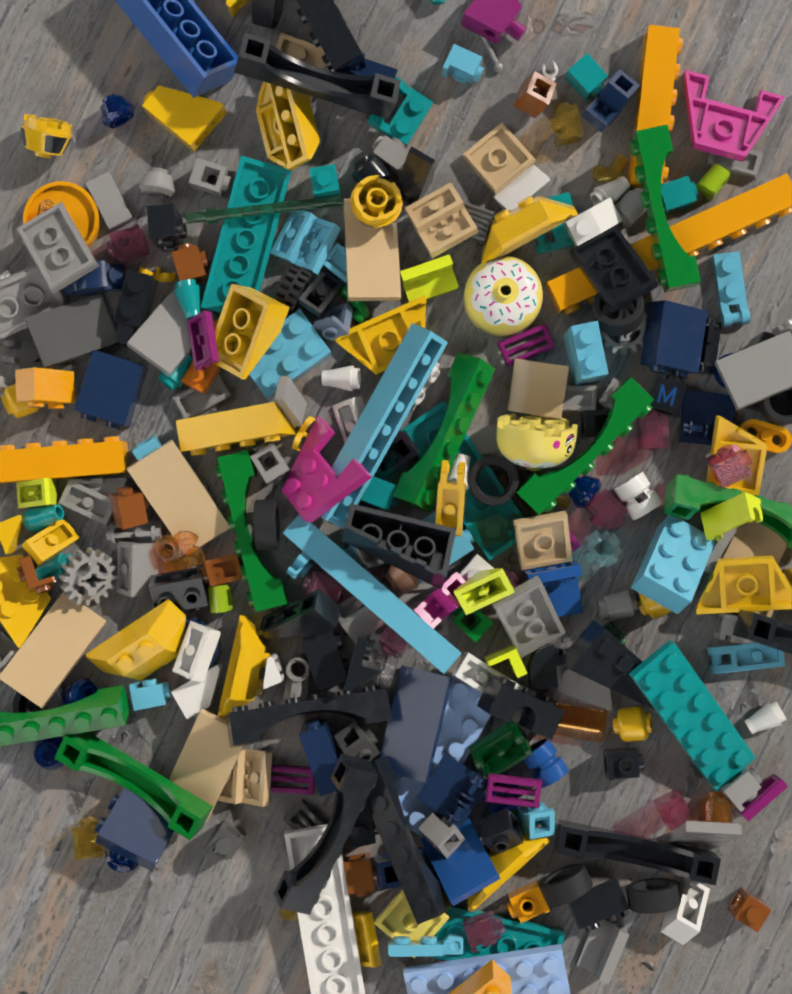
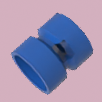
[523,738,569,788]

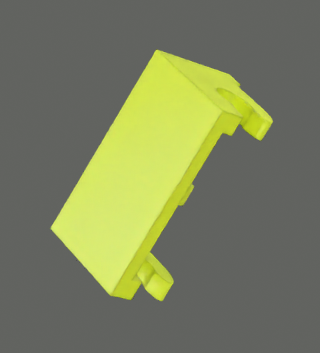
[701,492,763,541]

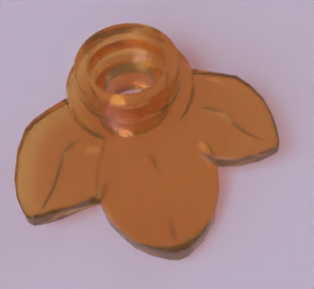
[155,531,206,572]

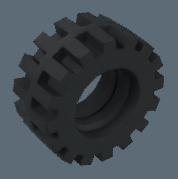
[275,264,313,315]

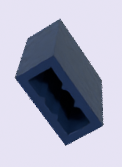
[640,300,708,378]
[74,350,148,430]
[299,717,340,797]
[94,788,175,872]

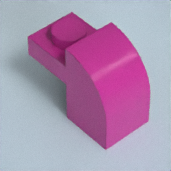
[413,572,466,629]

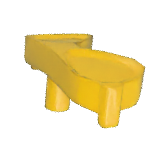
[139,266,176,282]
[292,416,316,452]

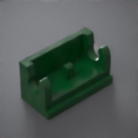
[469,720,533,780]

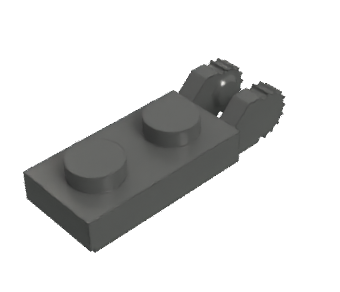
[0,340,74,371]

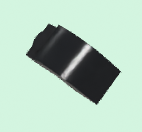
[528,643,569,690]

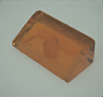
[554,703,607,743]

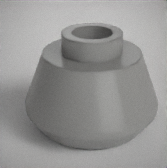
[139,167,175,199]

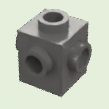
[334,720,380,761]

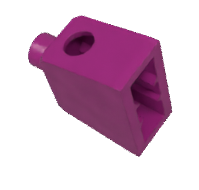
[461,0,527,44]

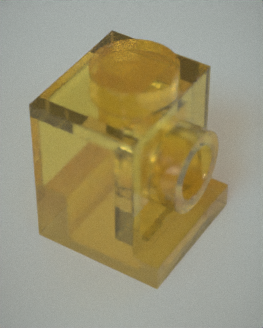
[550,102,584,147]
[72,817,107,860]

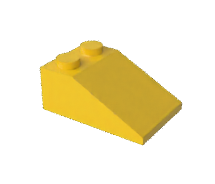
[214,284,290,379]

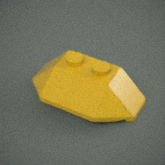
[256,82,320,170]
[481,196,578,263]
[86,599,186,681]
[217,614,270,719]
[466,831,550,913]

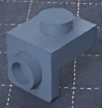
[313,303,353,340]

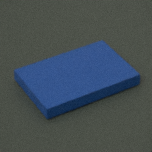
[421,816,501,906]

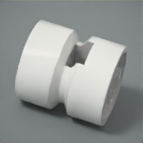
[614,471,662,520]

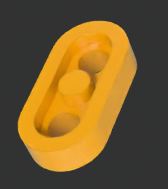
[739,419,792,453]

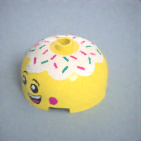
[463,256,543,337]
[496,414,578,471]

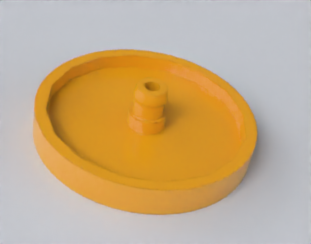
[23,181,101,248]

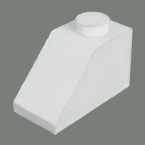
[563,197,623,246]
[171,663,223,719]
[660,878,710,945]

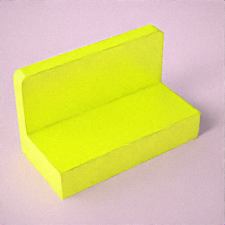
[400,254,458,302]
[484,645,527,678]

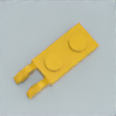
[435,460,466,536]

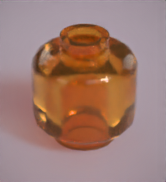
[698,792,733,823]

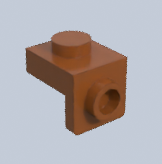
[202,554,243,587]
[16,556,56,594]

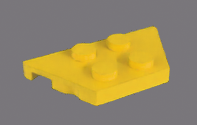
[334,295,426,375]
[706,416,767,495]
[0,555,51,649]
[696,556,792,615]

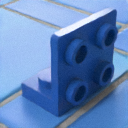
[523,560,583,617]

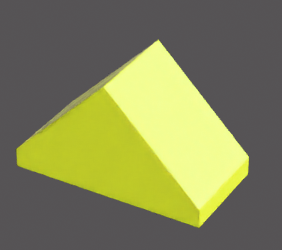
[16,478,60,509]
[454,568,515,615]

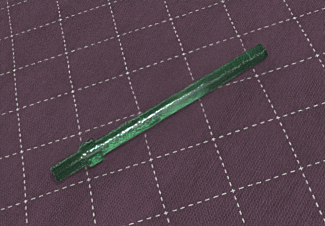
[185,195,343,224]

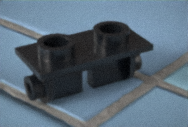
[699,318,722,375]

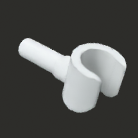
[541,61,558,100]

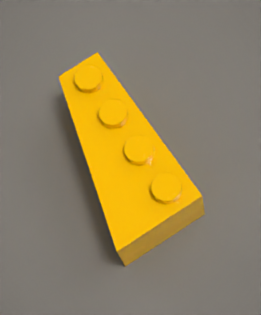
[176,401,297,456]

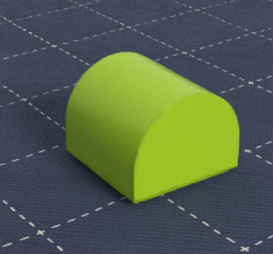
[696,164,730,201]
[207,584,234,613]

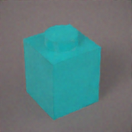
[565,53,608,101]
[309,164,341,202]
[661,176,698,215]
[360,476,399,511]

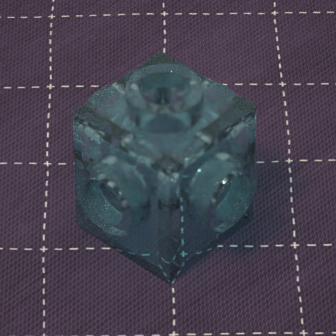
[582,529,623,568]

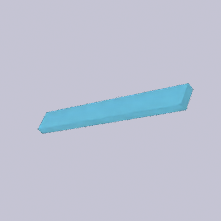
[283,515,462,674]

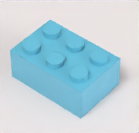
[249,309,332,401]
[631,515,716,614]

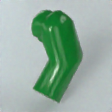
[339,285,370,324]

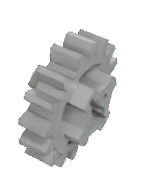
[600,302,648,356]
[59,547,118,606]

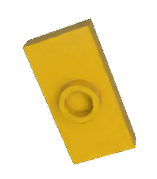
[352,910,382,968]

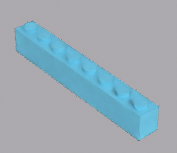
[320,323,448,529]

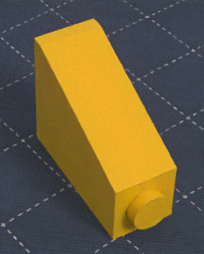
[142,85,227,152]

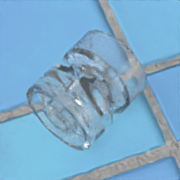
[362,648,399,689]

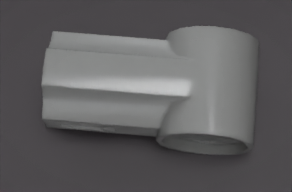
[283,654,311,704]

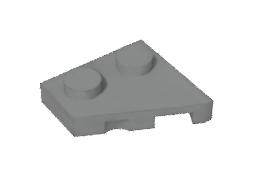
[58,477,129,525]
[556,665,613,710]

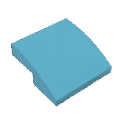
[270,207,341,275]

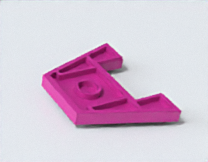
[682,70,785,162]
[281,416,372,523]

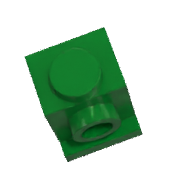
[452,605,494,643]

